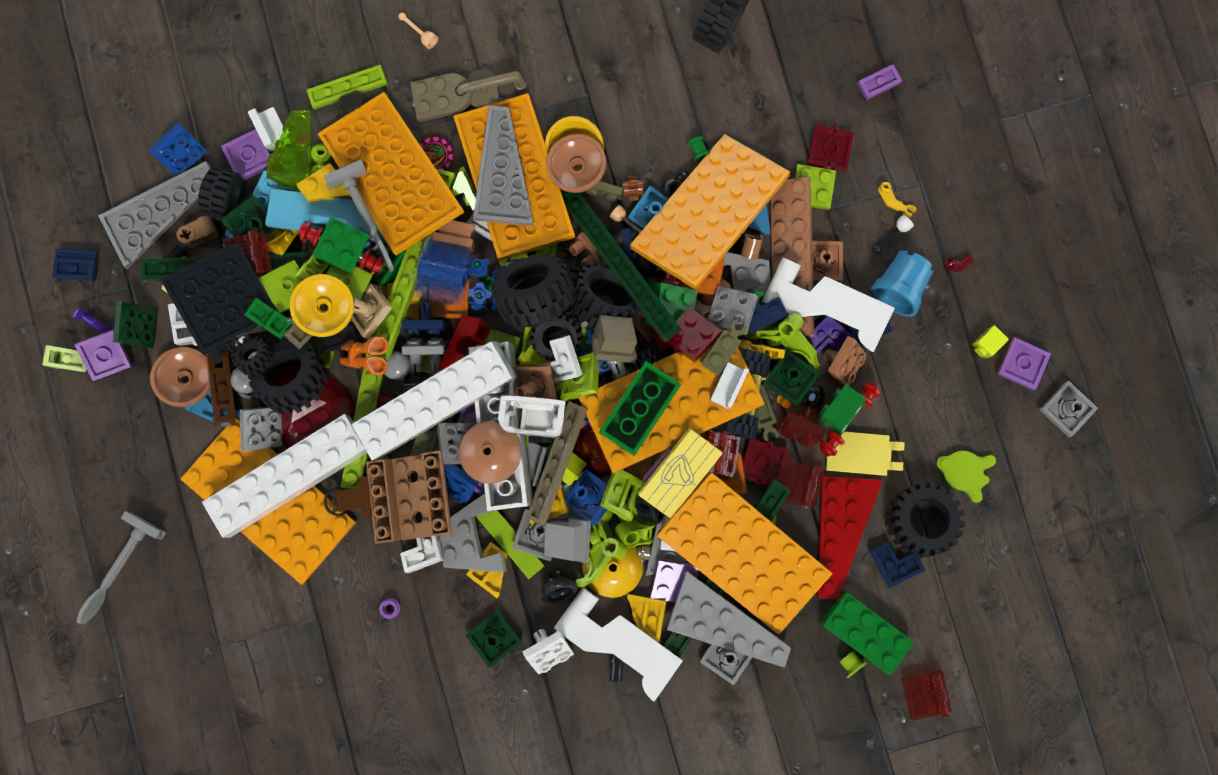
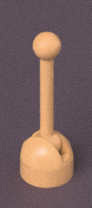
[399,12,438,49]
[609,205,642,234]

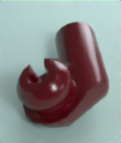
[944,254,974,272]

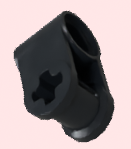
[635,496,664,524]

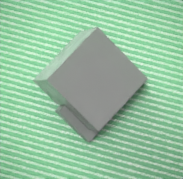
[544,518,591,563]

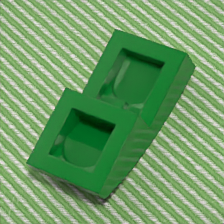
[243,298,293,339]

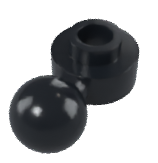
[661,171,690,199]

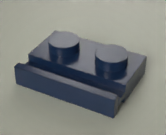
[621,228,641,270]
[52,249,98,281]

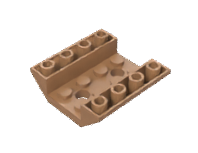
[366,451,452,544]

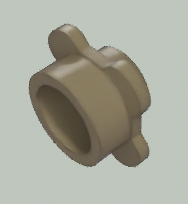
[637,544,650,564]

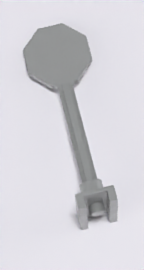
[323,160,394,272]
[77,511,166,624]

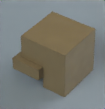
[591,315,637,363]

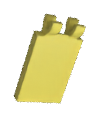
[825,432,905,476]

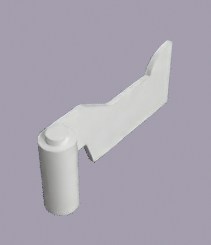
[762,258,895,352]
[554,588,683,701]

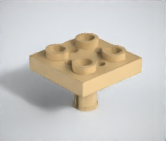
[351,283,392,339]

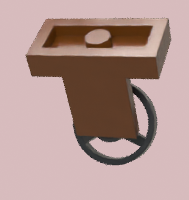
[323,476,372,518]

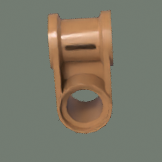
[176,216,220,248]
[740,231,763,259]

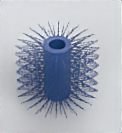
[412,238,473,307]

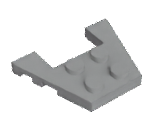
[724,252,771,306]
[438,494,507,572]

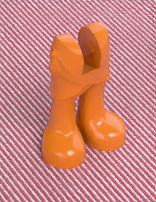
[340,336,388,376]

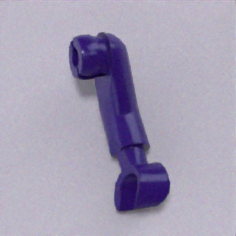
[72,309,112,334]

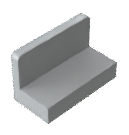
[527,443,548,487]

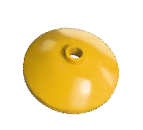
[545,116,604,171]
[290,274,354,337]
[582,536,643,598]

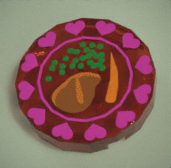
[419,136,455,171]

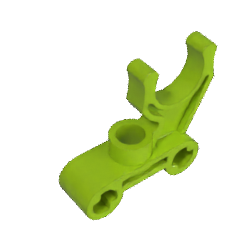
[745,313,820,370]
[575,504,627,588]

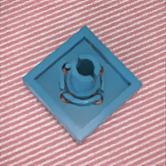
[627,186,669,230]

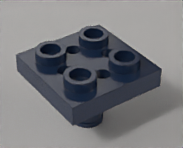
[402,302,448,337]

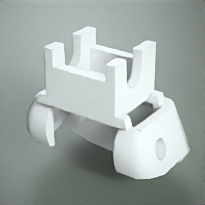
[498,396,565,438]

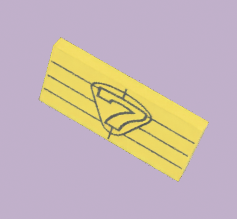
[638,428,723,518]

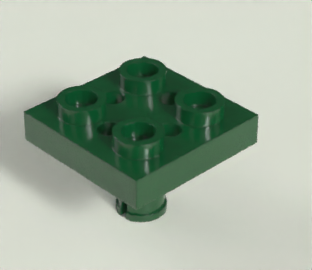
[220,195,278,252]
[113,302,157,348]
[763,350,821,407]
[465,609,523,668]

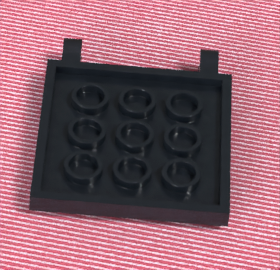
[160,242,276,364]

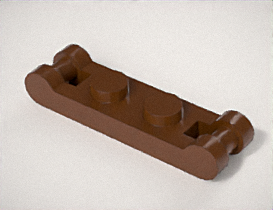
[206,352,236,426]

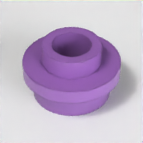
[379,598,400,619]

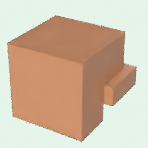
[432,220,476,262]

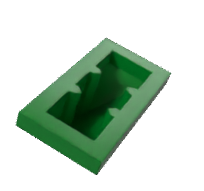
[372,250,405,286]

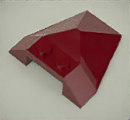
[272,360,356,449]

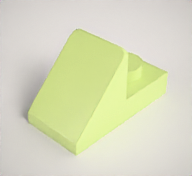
[42,345,86,372]

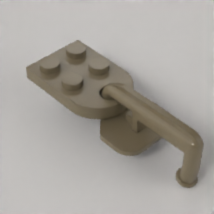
[411,69,526,122]

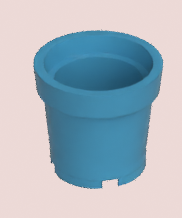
[870,250,934,317]

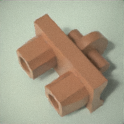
[569,232,604,267]

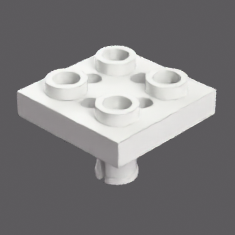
[523,629,574,675]

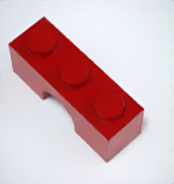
[438,315,491,371]

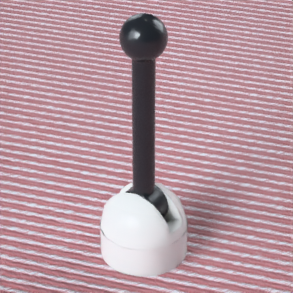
[872,215,914,254]

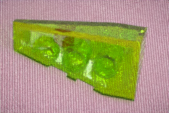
[266,110,313,189]

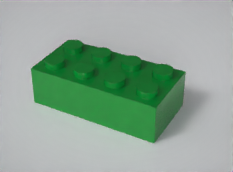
[599,361,682,457]
[819,591,914,676]

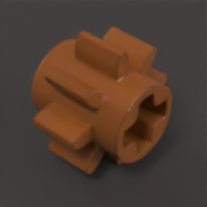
[622,176,643,201]

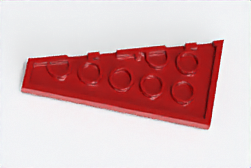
[816,476,883,600]

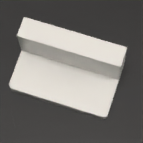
[248,107,290,152]
[710,362,749,410]

